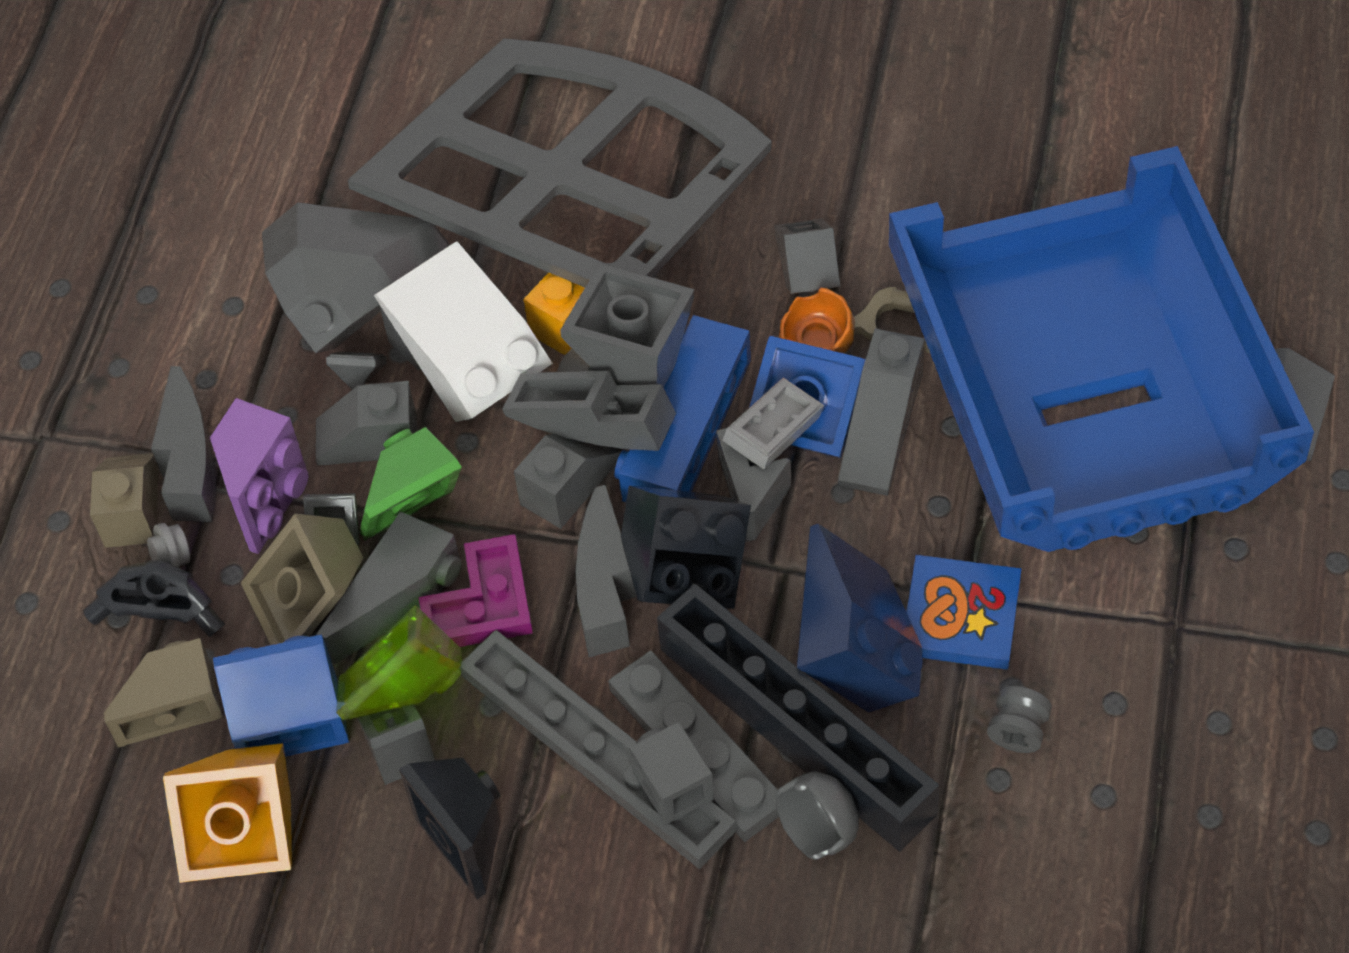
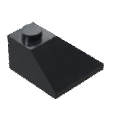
[399,758,501,900]

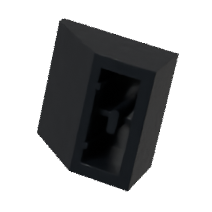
[621,485,751,609]

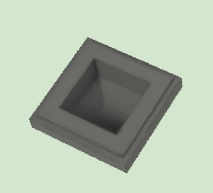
[326,351,387,390]
[303,493,360,545]

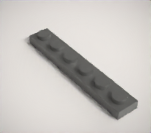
[458,630,737,869]

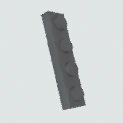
[608,650,779,842]

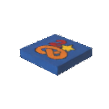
[906,555,1022,670]

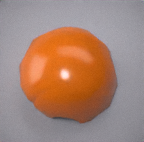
[779,288,855,354]

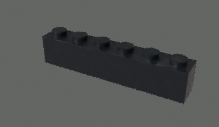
[657,584,939,852]

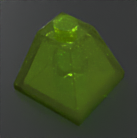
[336,605,462,720]

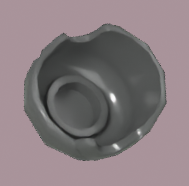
[776,771,859,860]

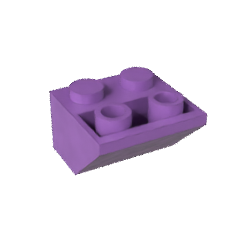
[210,398,308,554]

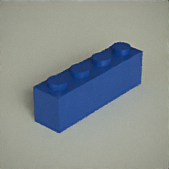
[614,315,751,502]

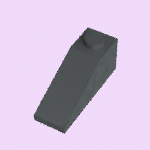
[838,329,925,496]
[317,511,461,664]

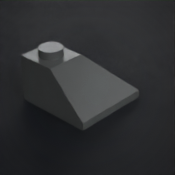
[561,263,694,388]

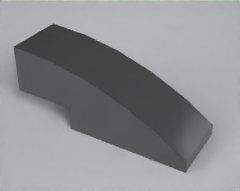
[151,366,216,522]
[502,371,676,451]
[576,485,636,657]

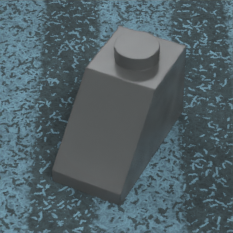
[774,218,840,297]
[316,381,417,466]
[514,434,621,529]

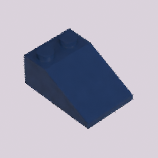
[797,523,923,713]

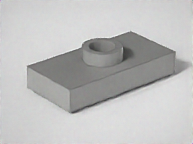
[722,378,824,469]

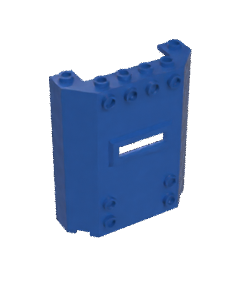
[889,146,1314,552]

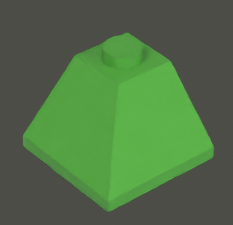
[360,427,462,541]

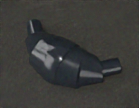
[83,560,225,638]

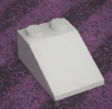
[374,241,553,422]

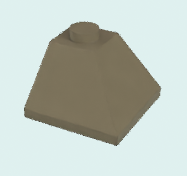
[241,514,364,645]

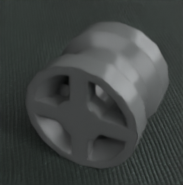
[987,686,1052,753]

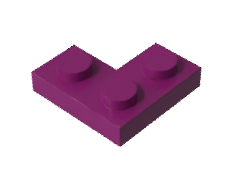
[419,534,533,653]

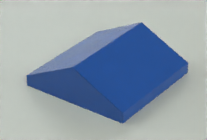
[749,335,866,458]

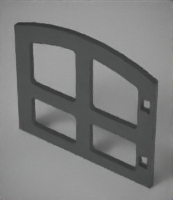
[348,38,772,287]

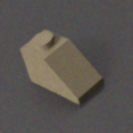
[90,453,159,548]
[103,638,223,748]

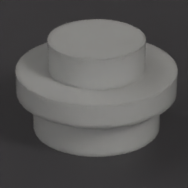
[147,523,190,568]

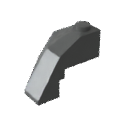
[262,202,450,353]

